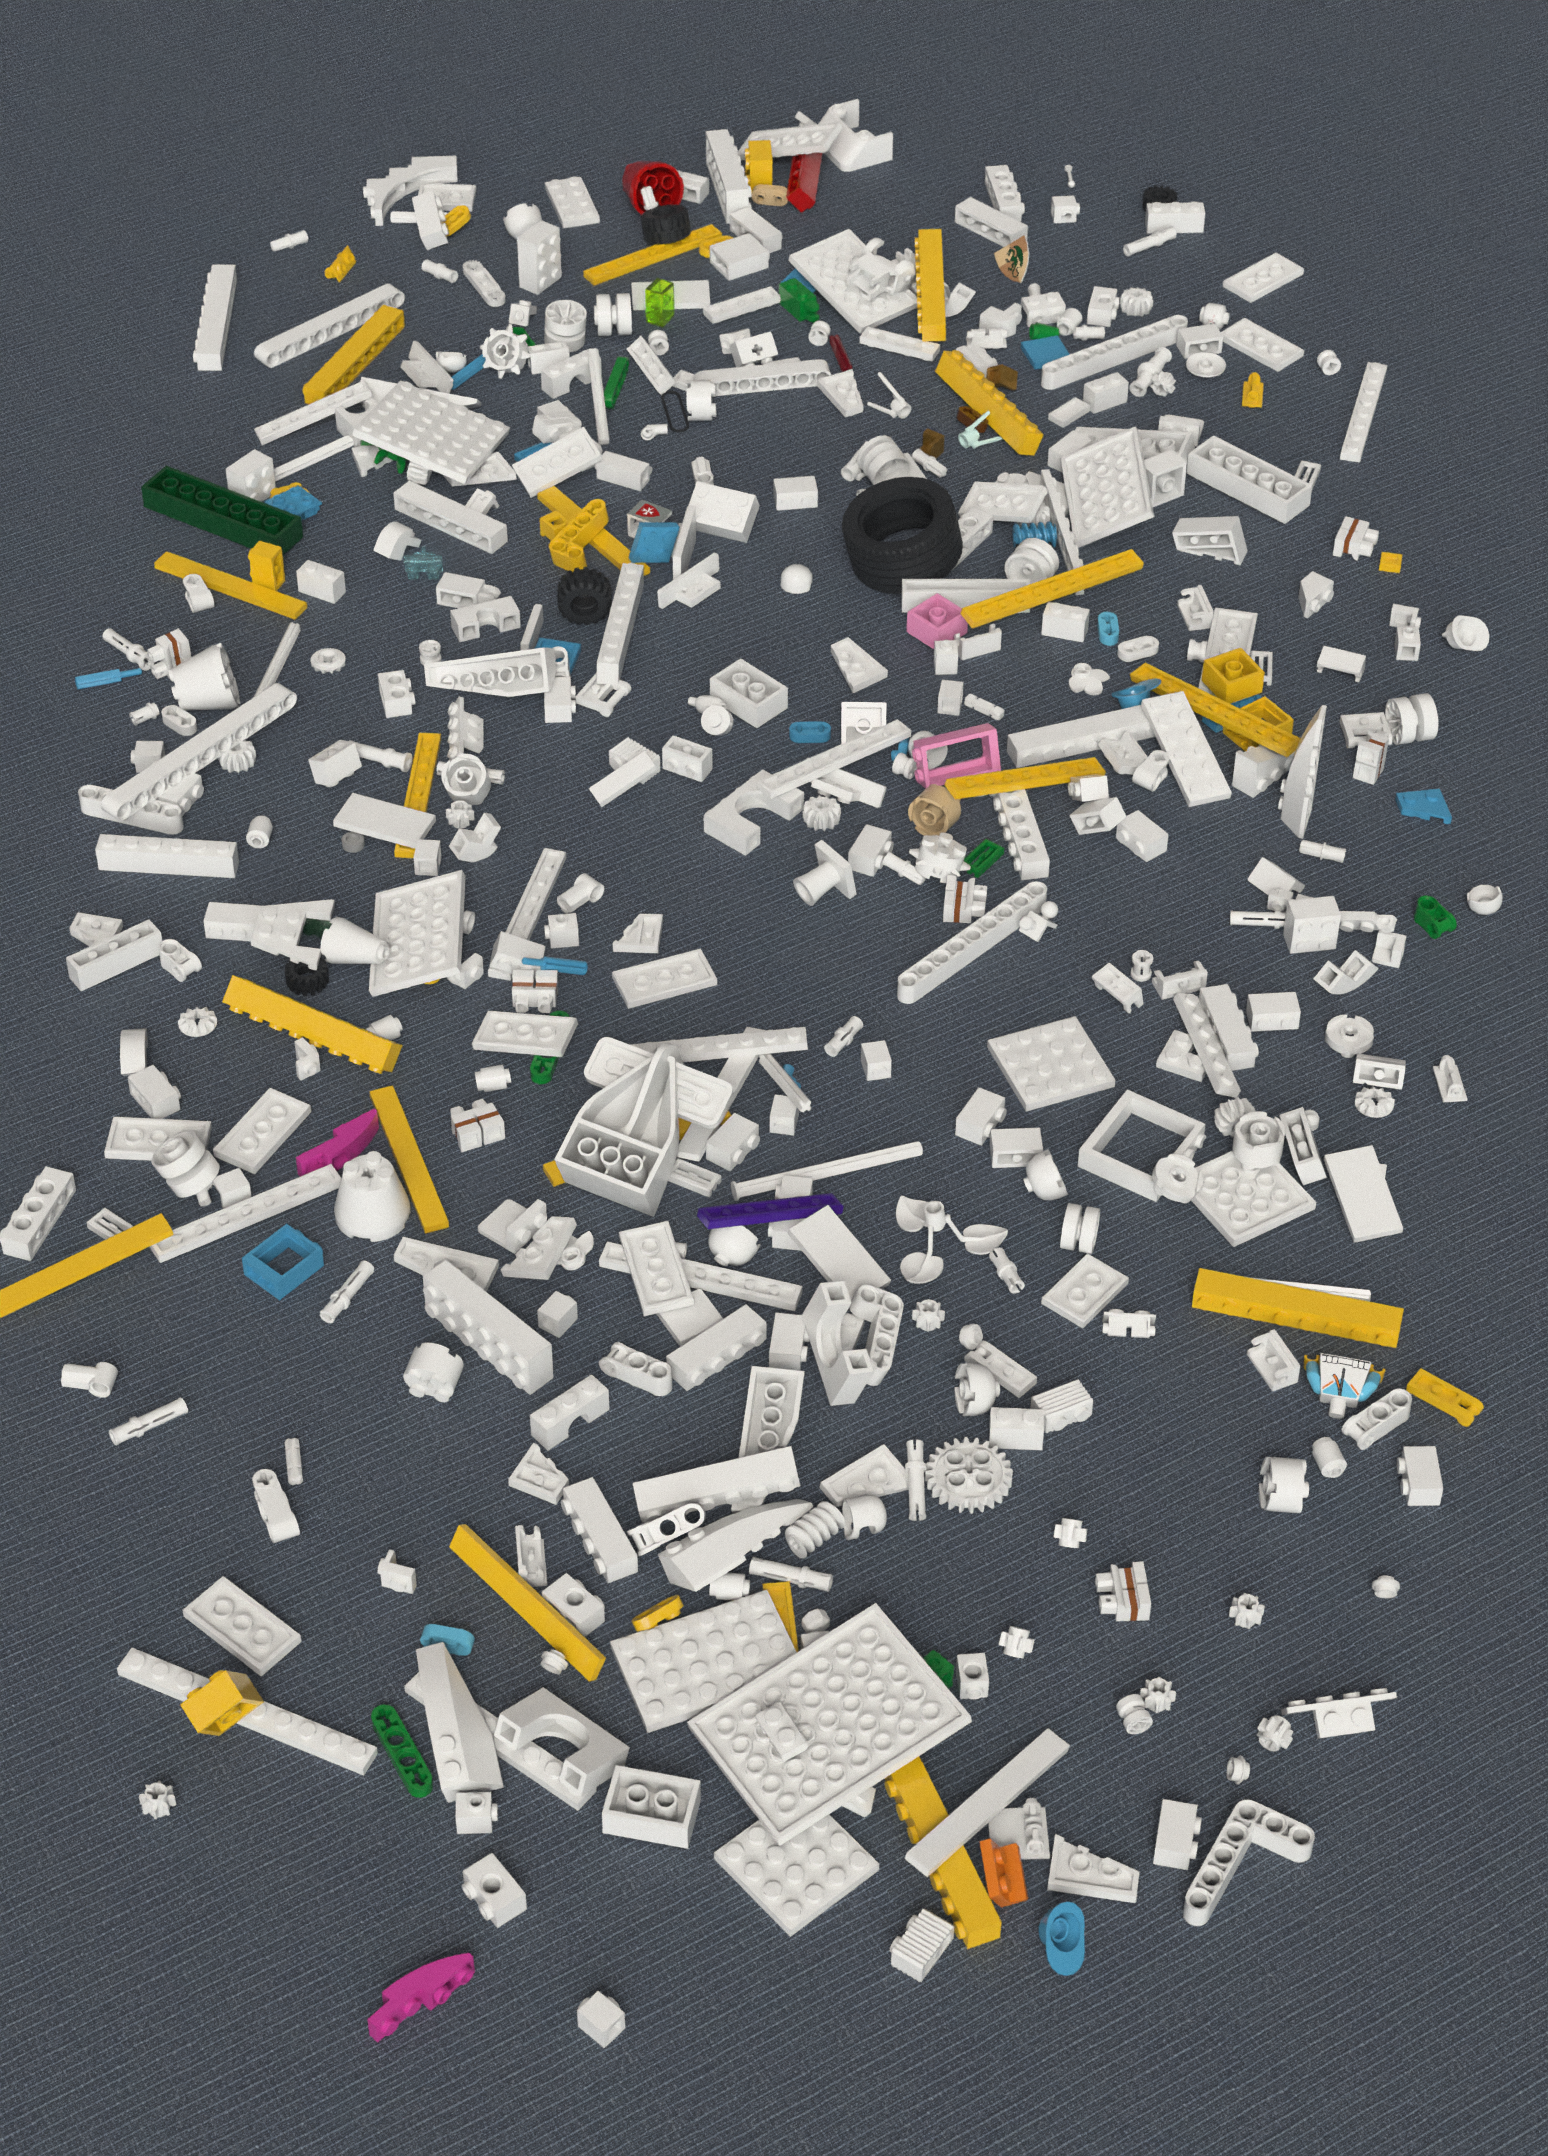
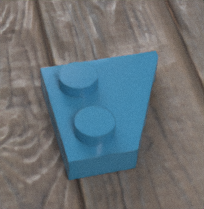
[1395,789,1452,824]

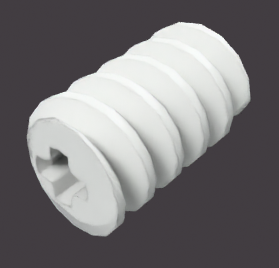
[785,1501,846,1559]

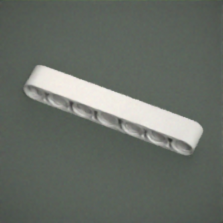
[693,359,831,396]

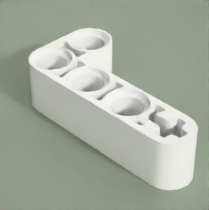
[849,1284,904,1386]

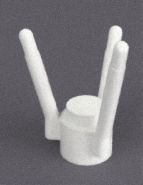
[867,372,911,419]
[841,441,868,481]

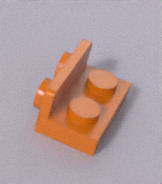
[980,1838,1028,1907]

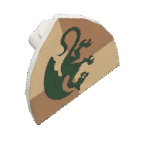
[994,235,1029,283]

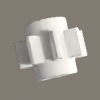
[1150,370,1176,397]
[446,800,475,829]
[912,1299,945,1332]
[1054,1518,1087,1548]
[1229,1593,1265,1629]
[998,1626,1035,1659]
[1140,1677,1176,1713]
[1257,1715,1293,1751]
[139,1781,176,1819]

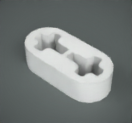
[162,705,197,736]

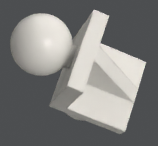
[1019,901,1058,942]

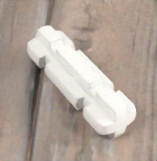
[964,694,1005,721]
[285,1438,303,1485]

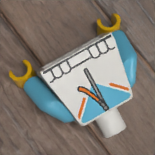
[1304,1353,1385,1419]

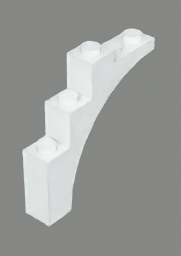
[363,156,458,226]

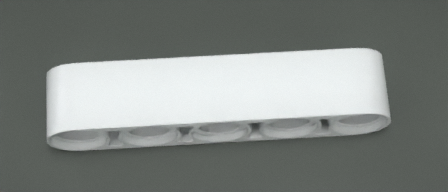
[78,785,184,834]

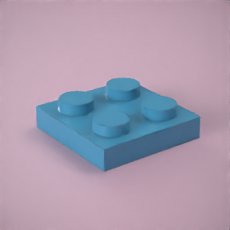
[629,522,680,563]

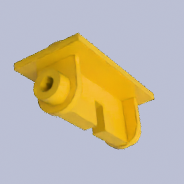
[325,246,356,282]
[1242,372,1264,408]

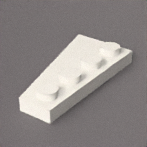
[394,1237,499,1292]

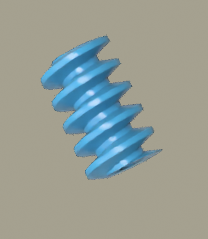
[1012,521,1057,548]

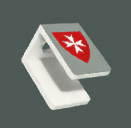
[627,500,672,538]

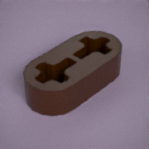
[956,406,988,433]

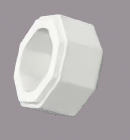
[802,1609,830,1634]

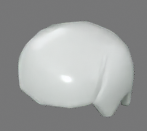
[436,352,466,373]
[780,564,813,594]
[1467,885,1503,915]

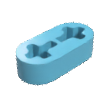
[1097,612,1119,646]
[420,1624,475,1656]

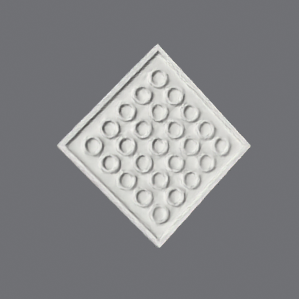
[352,380,510,484]

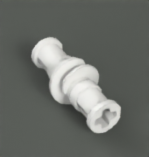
[1129,347,1172,397]

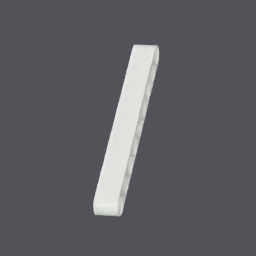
[254,284,405,368]
[1041,315,1188,390]
[897,881,1047,1004]

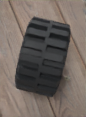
[641,205,691,244]
[557,567,611,625]

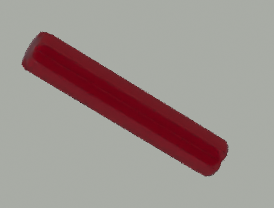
[829,334,853,372]

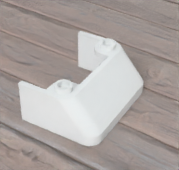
[819,99,893,172]

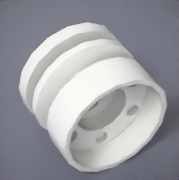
[857,435,911,485]

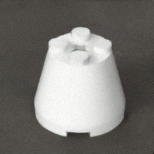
[168,643,240,710]
[334,1151,411,1242]

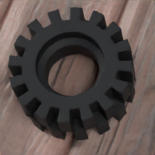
[1142,185,1177,212]
[285,957,329,996]

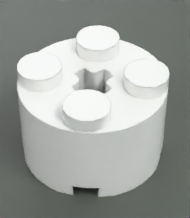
[687,380,717,421]
[441,754,491,805]
[1232,1111,1285,1170]
[403,1343,464,1402]
[1259,1457,1309,1513]

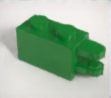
[779,278,819,322]

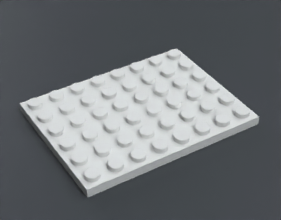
[687,1603,972,1846]

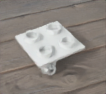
[988,1798,1050,1859]

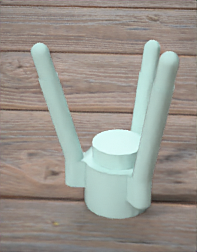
[958,411,1003,449]

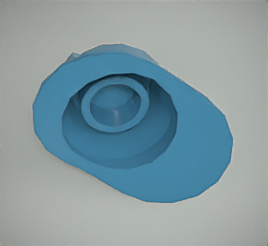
[1111,679,1161,709]
[1038,1902,1085,1976]

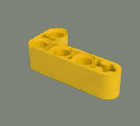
[549,499,609,572]

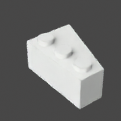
[1232,744,1295,798]

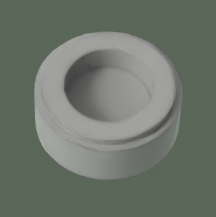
[341,832,365,853]

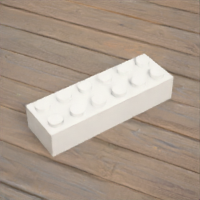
[706,129,752,224]
[1187,435,1312,524]
[423,1260,553,1395]

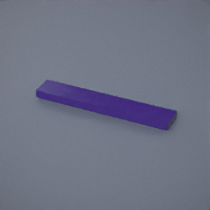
[697,1193,844,1229]

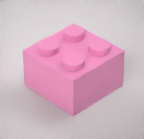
[907,593,968,649]

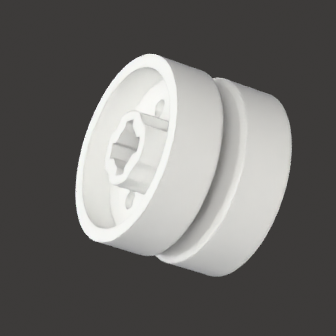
[1060,1203,1100,1254]

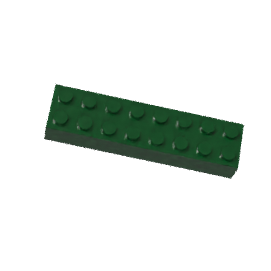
[141,466,303,555]

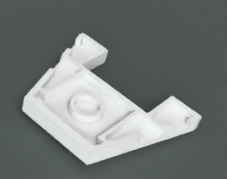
[251,899,335,970]

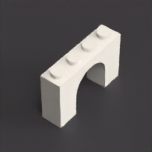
[704,769,804,856]
[802,1281,874,1406]
[494,1687,630,1797]

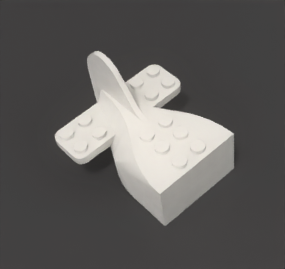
[554,1037,734,1217]

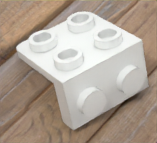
[1158,415,1204,447]
[478,1199,547,1254]

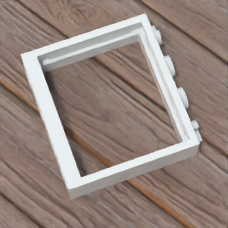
[1078,1090,1206,1202]

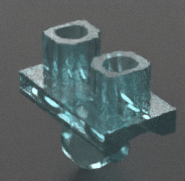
[404,546,443,579]

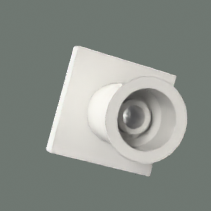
[793,840,856,906]

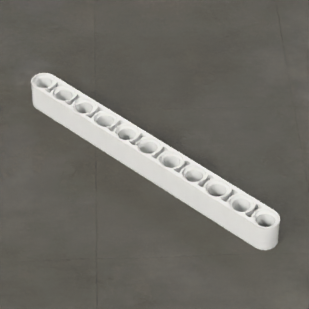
[101,683,297,821]

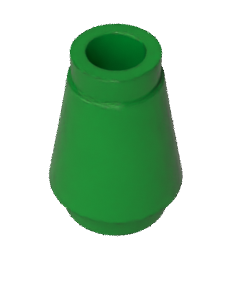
[1029,322,1059,340]

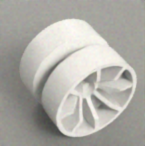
[594,293,632,336]
[544,300,587,352]
[1385,693,1438,745]
[151,1130,220,1198]

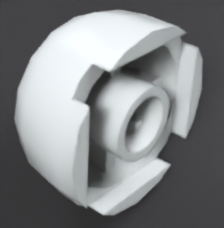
[503,204,542,239]
[1023,1149,1068,1201]
[708,1226,760,1266]
[955,1363,1000,1416]

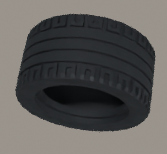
[842,476,963,594]

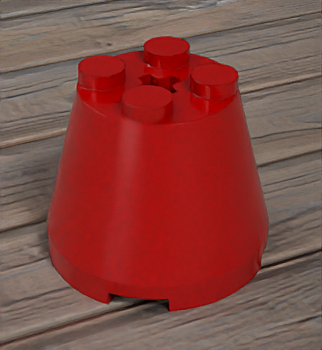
[622,161,684,215]

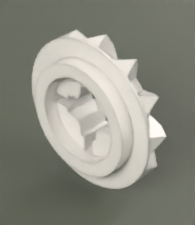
[311,648,346,674]
[178,1006,217,1037]
[1355,1086,1395,1118]

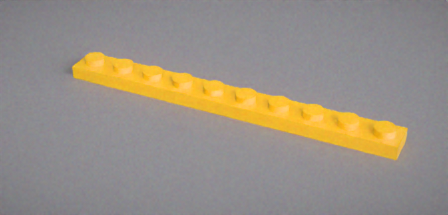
[960,549,1144,629]
[1130,663,1301,757]

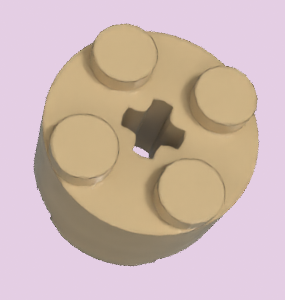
[908,784,961,836]

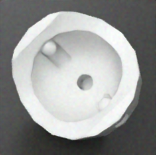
[701,706,733,736]

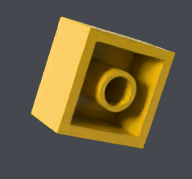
[745,140,772,193]
[1201,647,1265,704]
[180,1670,264,1736]

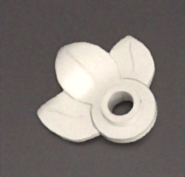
[1069,663,1110,695]
[557,1231,594,1270]

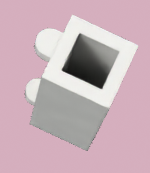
[595,451,652,491]

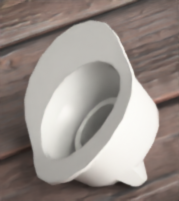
[1442,615,1489,651]

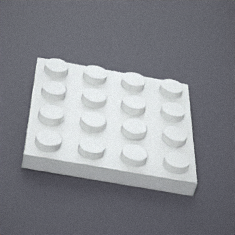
[987,1016,1115,1112]
[1176,1151,1316,1247]
[714,1814,879,1937]

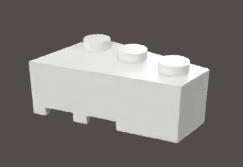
[1172,516,1247,565]

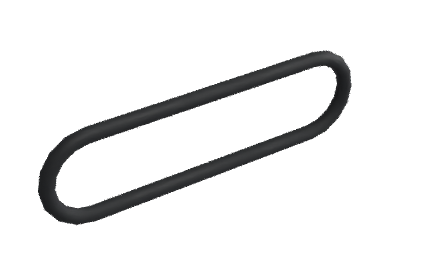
[661,391,689,432]

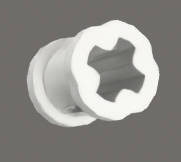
[1130,950,1153,982]

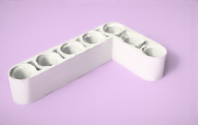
[1183,1799,1315,1926]

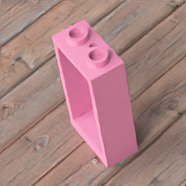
[912,723,1001,788]

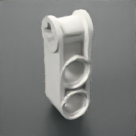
[599,1342,672,1396]
[1342,1389,1412,1450]
[253,1469,300,1543]
[627,1502,706,1557]

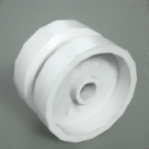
[1005,538,1059,584]

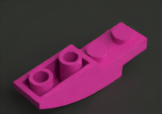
[296,1108,379,1177]
[367,1953,475,2042]

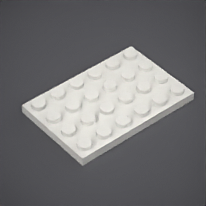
[789,229,917,334]
[1061,426,1154,548]
[369,870,466,997]
[610,1590,797,1733]

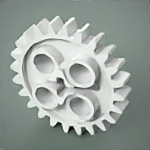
[925,1437,1013,1514]

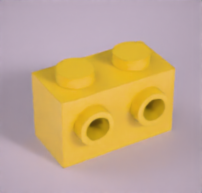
[248,541,285,591]

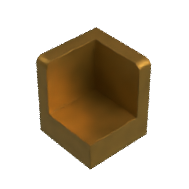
[986,364,1018,391]
[919,428,945,459]

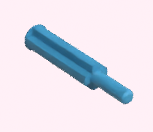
[75,668,142,690]
[522,956,588,975]

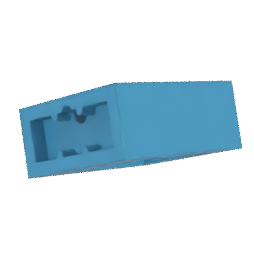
[242,1224,324,1300]

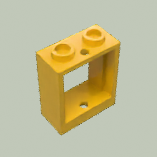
[1222,696,1294,751]

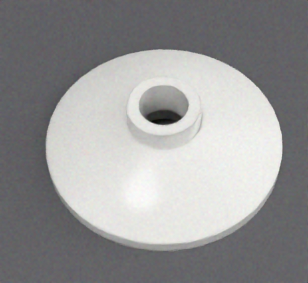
[1186,352,1226,377]

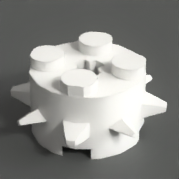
[480,324,530,379]
[909,833,971,883]

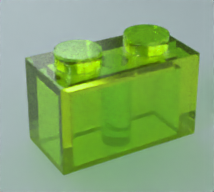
[645,278,675,328]

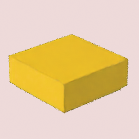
[1379,552,1402,573]

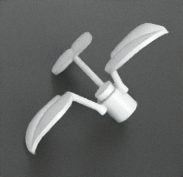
[896,1195,1008,1284]

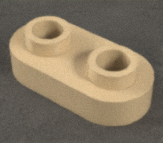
[751,184,788,206]

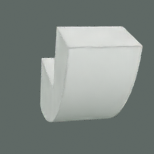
[945,283,976,317]
[1313,950,1379,994]
[120,1028,148,1076]

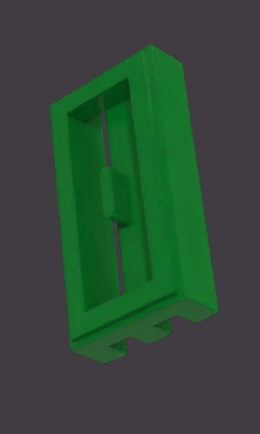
[964,839,1004,878]

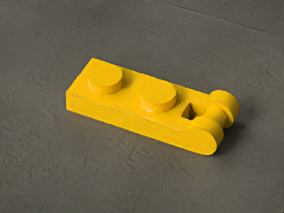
[1406,1368,1484,1427]

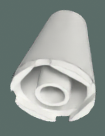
[321,917,390,964]

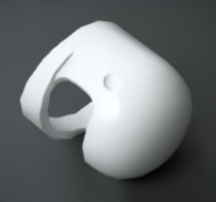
[908,731,948,770]
[842,1495,887,1540]

